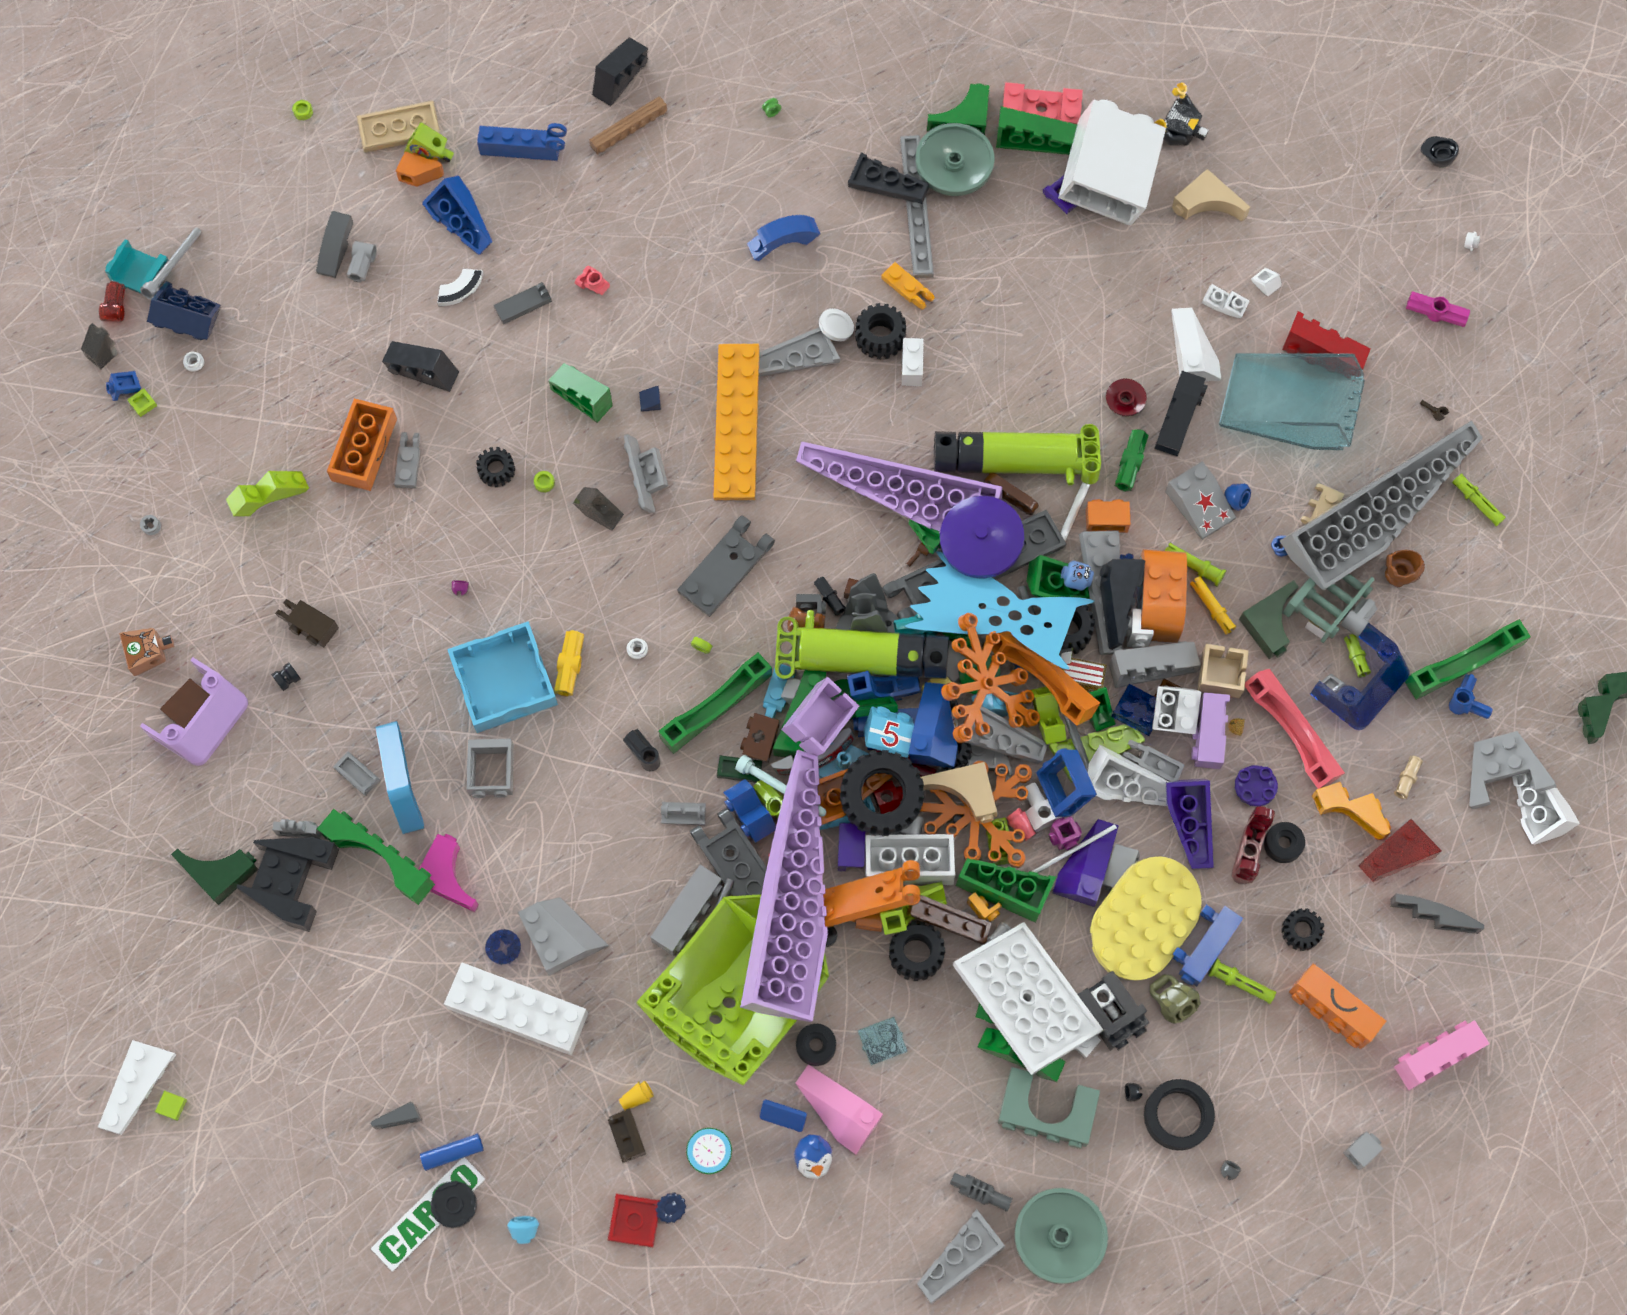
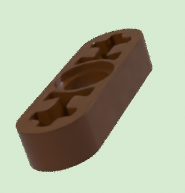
[983,473,1039,515]

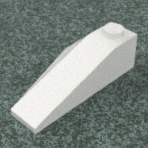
[1171,308,1221,382]
[1512,772,1580,845]

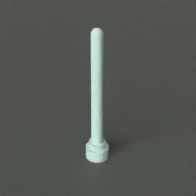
[735,755,826,816]

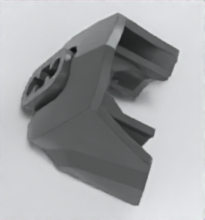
[836,573,897,633]

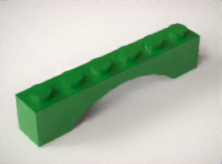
[1405,619,1531,700]
[658,652,772,754]
[317,809,435,905]

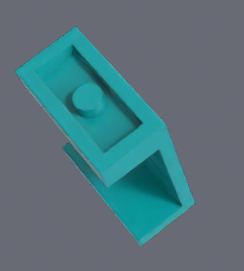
[105,239,169,294]

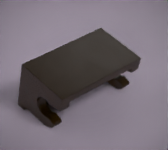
[608,1108,646,1163]

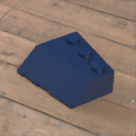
[147,281,221,340]

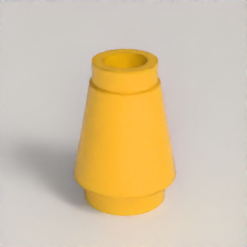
[619,1081,654,1110]

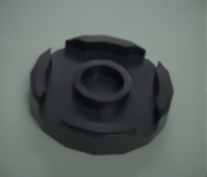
[430,1181,477,1228]

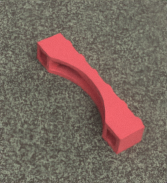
[1245,669,1345,789]

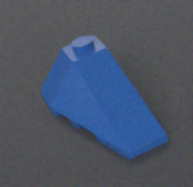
[909,682,958,768]

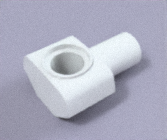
[1023,783,1062,832]

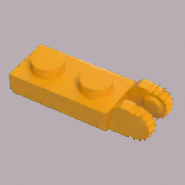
[881,262,935,310]

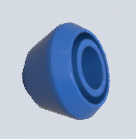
[1224,483,1251,511]

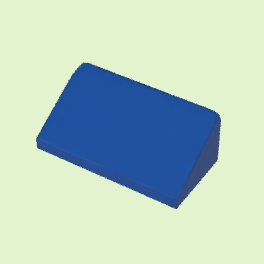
[760,1099,807,1132]

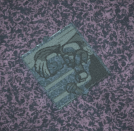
[858,1017,908,1066]

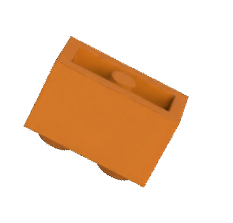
[1085,499,1131,533]

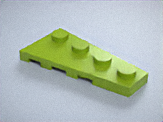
[1049,722,1145,782]

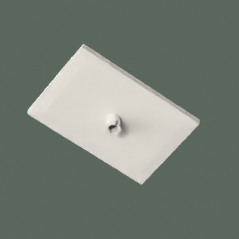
[953,922,1103,1075]

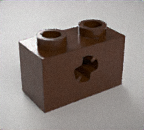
[740,713,781,763]

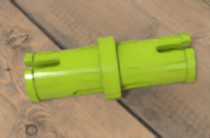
[1344,634,1371,678]

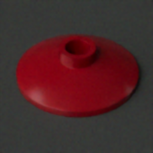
[1106,378,1147,416]

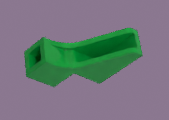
[978,1027,1066,1082]

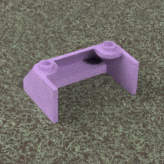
[140,658,248,766]

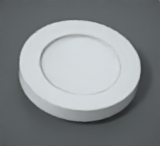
[819,309,854,341]

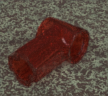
[99,281,126,322]

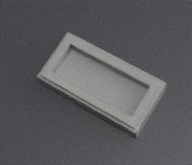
[333,752,380,796]

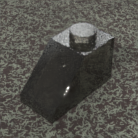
[573,487,624,531]

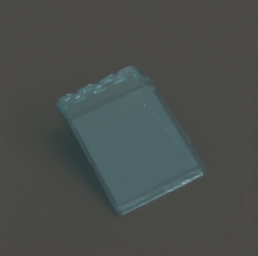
[1219,353,1365,450]

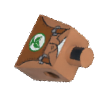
[119,628,175,676]

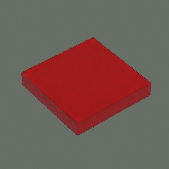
[608,1194,660,1248]

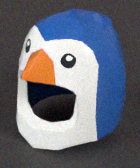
[794,1134,832,1179]

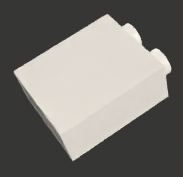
[1059,100,1166,226]

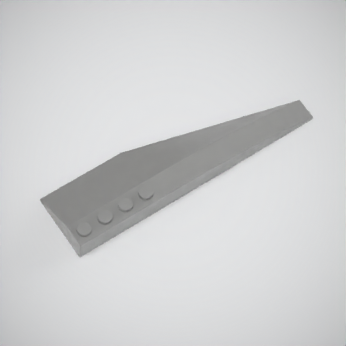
[1280,421,1482,590]

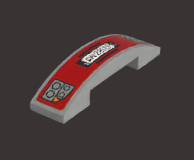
[772,727,855,776]

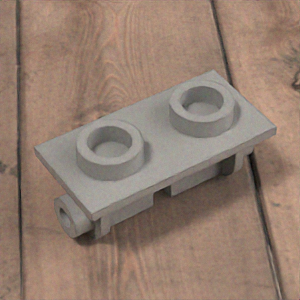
[661,802,706,825]

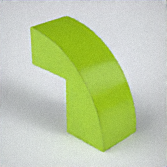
[1031,687,1067,745]

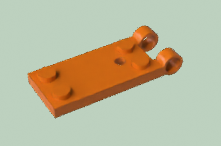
[823,860,920,927]

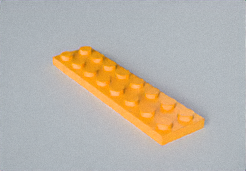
[713,344,760,500]

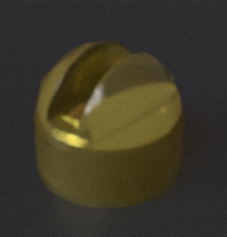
[1228,718,1245,736]

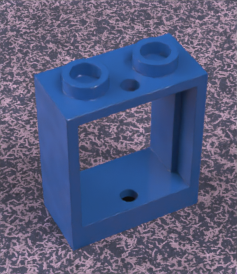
[1036,748,1097,817]

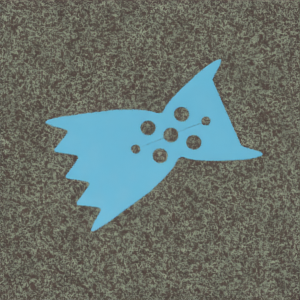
[905,551,1094,670]

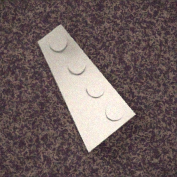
[98,1040,177,1135]

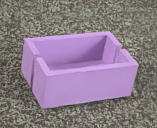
[781,677,859,756]

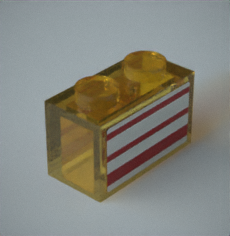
[1062,658,1107,693]

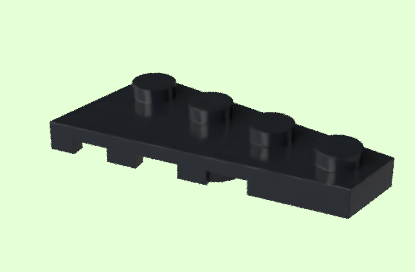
[848,152,929,204]

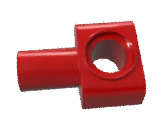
[872,780,903,814]

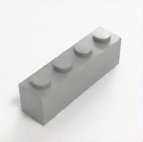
[650,865,723,956]

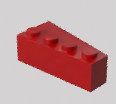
[1282,311,1371,378]

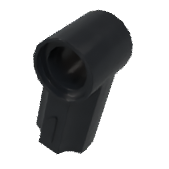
[623,729,660,772]

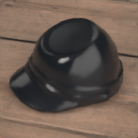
[1421,136,1459,168]

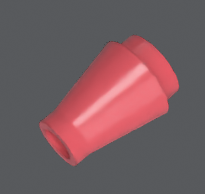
[1006,808,1036,841]

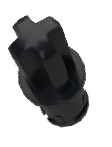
[814,577,846,616]

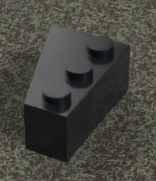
[592,37,648,106]

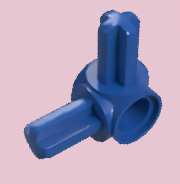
[1449,674,1493,719]

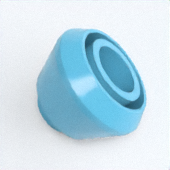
[507,1216,539,1244]

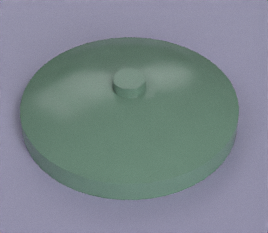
[915,123,995,196]
[1014,1188,1108,1284]

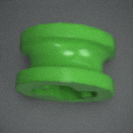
[762,98,782,117]

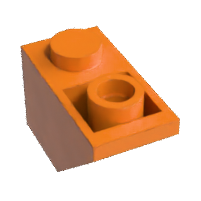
[396,151,444,187]

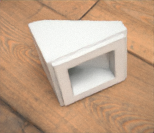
[1251,268,1282,296]

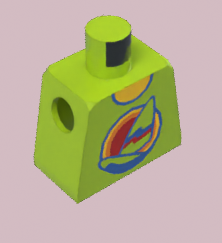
[404,122,454,163]

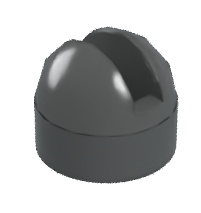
[1221,1160,1241,1180]

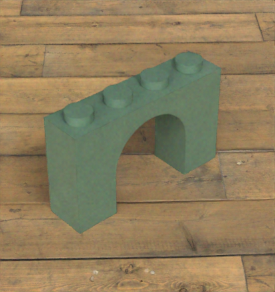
[998,1067,1100,1149]

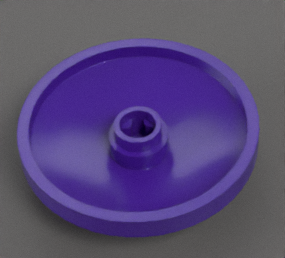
[940,496,1024,578]

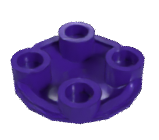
[1235,765,1278,806]

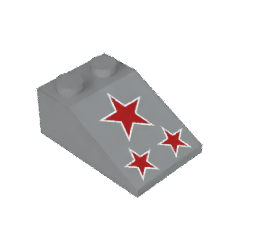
[1165,461,1236,540]

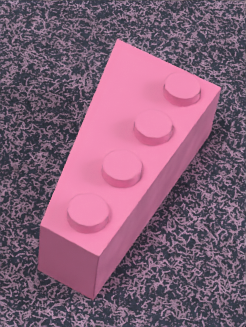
[1394,1020,1490,1091]

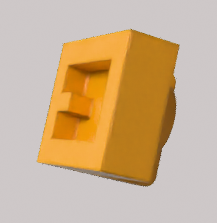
[967,893,1002,922]

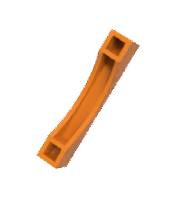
[991,631,1100,726]

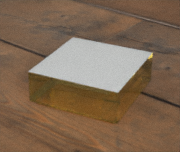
[1305,620,1326,639]

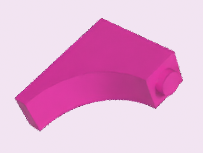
[419,834,479,912]

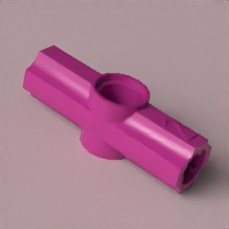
[1406,291,1470,327]

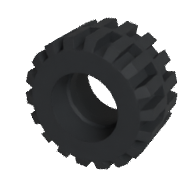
[855,303,906,360]
[1044,605,1095,655]
[889,921,945,981]

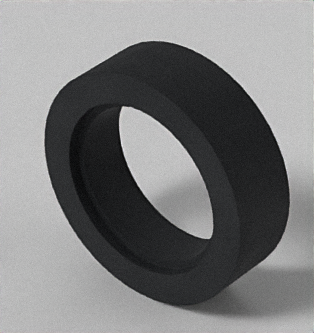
[1144,1079,1215,1151]

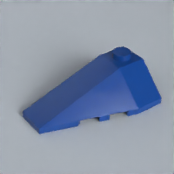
[422,176,492,255]

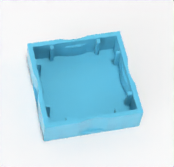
[447,621,558,733]

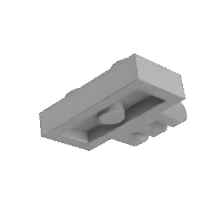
[272,819,321,839]

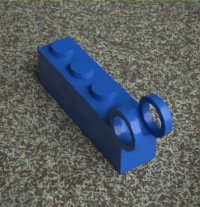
[477,123,567,161]

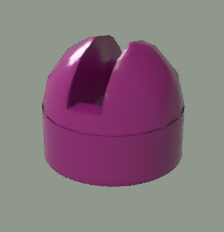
[451,580,469,596]

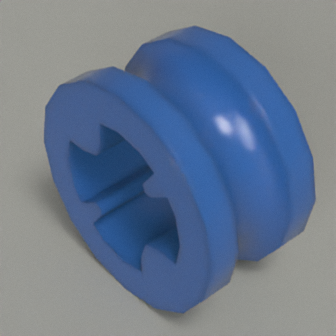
[1271,535,1288,557]

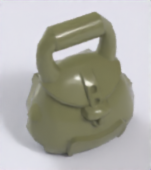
[1150,974,1201,1023]

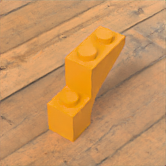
[1312,782,1391,840]

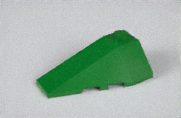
[1026,555,1090,599]

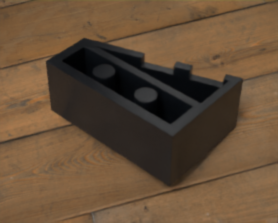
[382,341,460,392]

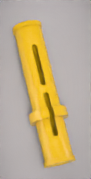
[1190,576,1236,635]

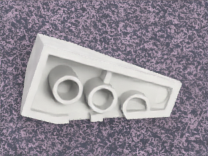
[1088,745,1169,806]

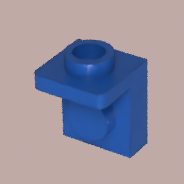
[106,371,141,401]

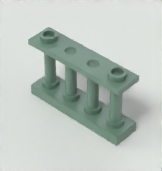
[1282,574,1375,643]

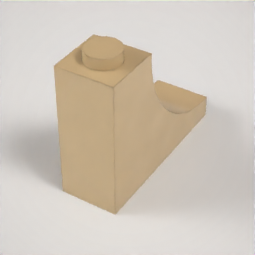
[1171,169,1250,222]
[921,762,997,823]

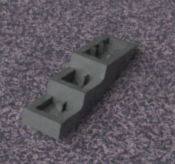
[1390,893,1484,934]

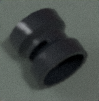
[271,662,301,691]

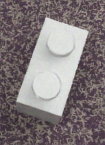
[901,338,924,386]

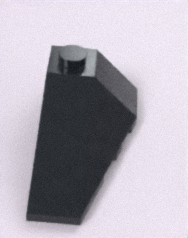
[1100,559,1146,650]

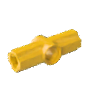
[554,630,584,697]

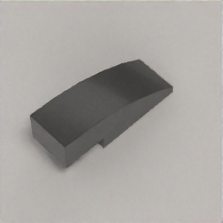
[316,211,354,278]

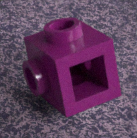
[1048,816,1082,851]

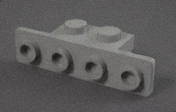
[624,434,668,514]

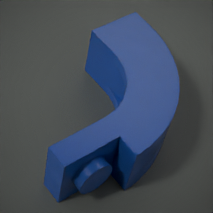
[747,215,821,261]
[847,671,922,701]

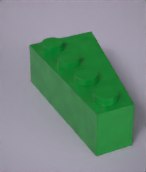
[773,670,826,759]
[955,858,1056,923]

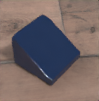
[639,386,661,412]

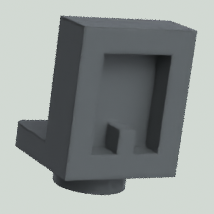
[796,594,826,614]

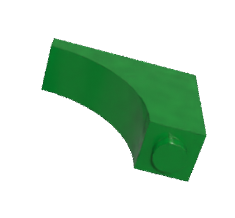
[927,83,990,135]

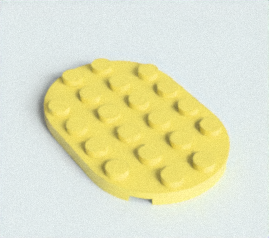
[1090,857,1202,980]

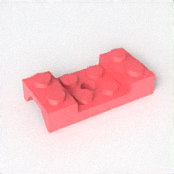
[1003,82,1083,125]

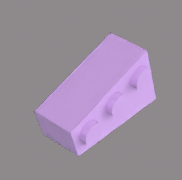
[1191,692,1230,769]

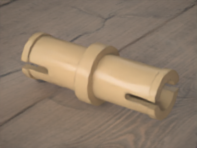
[1394,756,1423,799]

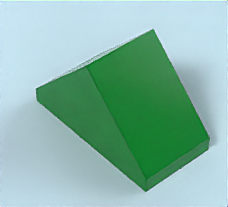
[1090,687,1116,732]

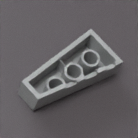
[1109,641,1201,688]

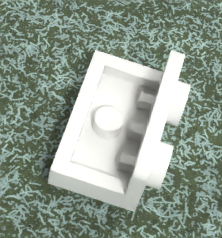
[1125,609,1154,649]

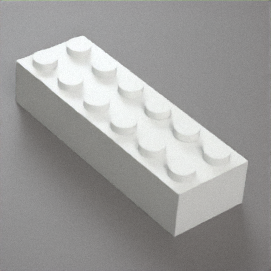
[444,963,588,1056]

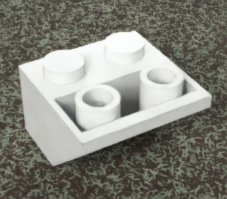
[1152,686,1201,734]

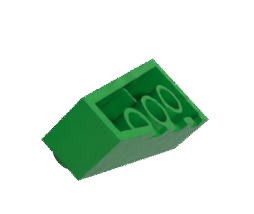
[996,106,1077,155]

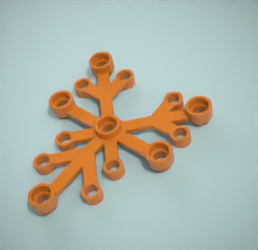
[941,613,1040,743]
[920,761,1032,868]

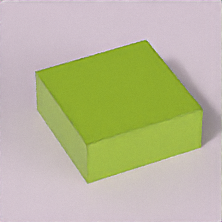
[127,388,157,417]
[155,1090,187,1121]

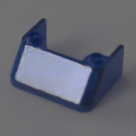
[1310,623,1410,730]

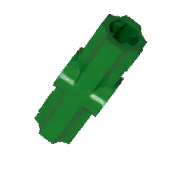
[1114,429,1149,492]

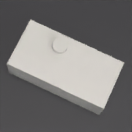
[865,834,955,885]

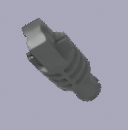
[950,1173,1013,1212]

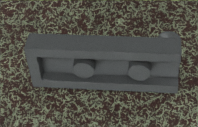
[494,283,552,325]

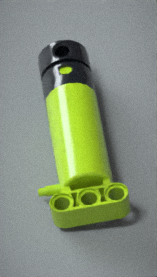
[933,424,1101,486]
[775,610,949,679]

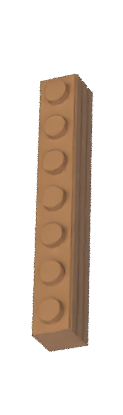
[589,96,667,154]

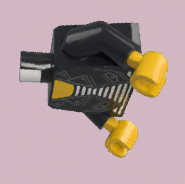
[1154,82,1209,146]

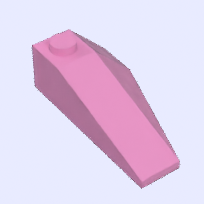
[795,1065,883,1155]

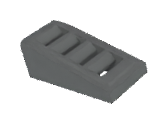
[370,1102,422,1129]

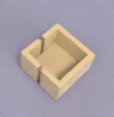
[1197,644,1249,699]

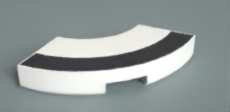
[437,269,483,306]

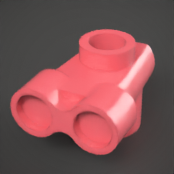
[575,266,610,295]

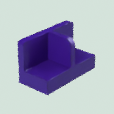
[838,823,866,872]

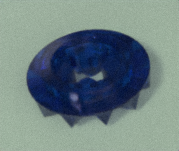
[485,929,521,965]

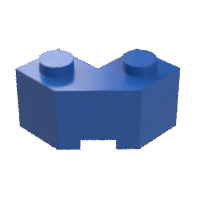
[723,779,776,843]

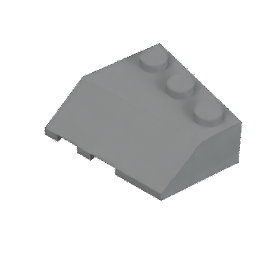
[518,897,609,976]

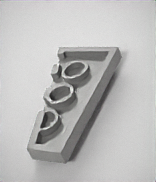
[964,706,1048,764]
[917,1209,1005,1304]

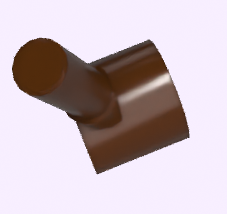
[906,542,930,567]

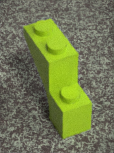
[226,471,309,516]
[880,881,947,935]

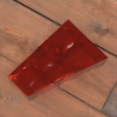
[1358,819,1442,882]

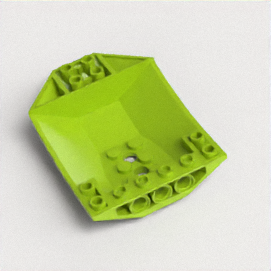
[637,894,829,1086]

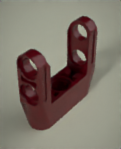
[1232,806,1275,884]

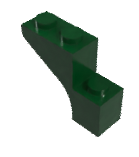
[1578,672,1627,744]

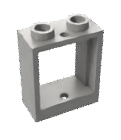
[467,739,514,798]

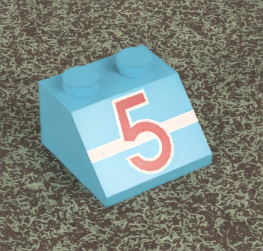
[864,706,914,758]

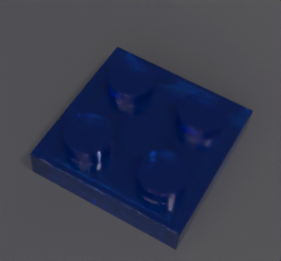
[1111,684,1156,736]

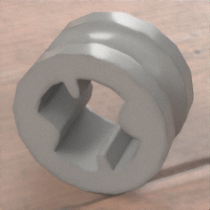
[140,515,161,535]

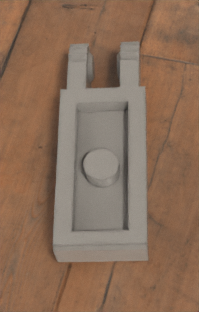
[394,432,420,488]
[1122,740,1185,782]

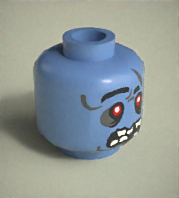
[1061,561,1094,591]

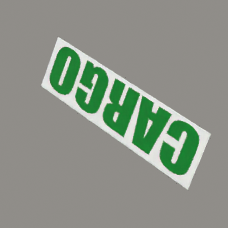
[371,1157,485,1272]

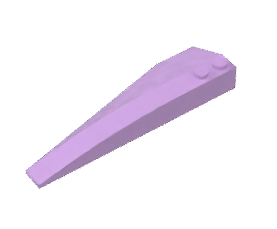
[796,442,1003,534]

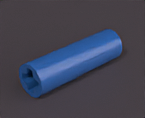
[420,1133,484,1171]

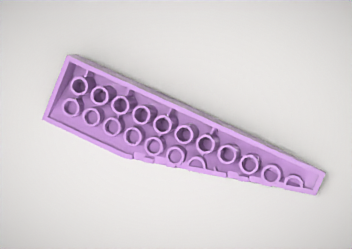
[740,750,828,1022]

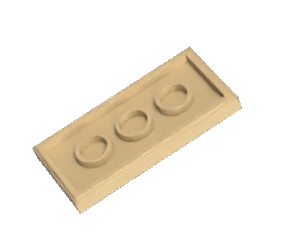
[357,101,441,153]

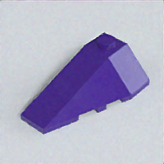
[1166,779,1214,869]
[1052,819,1119,907]

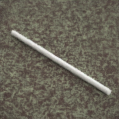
[1032,824,1117,873]

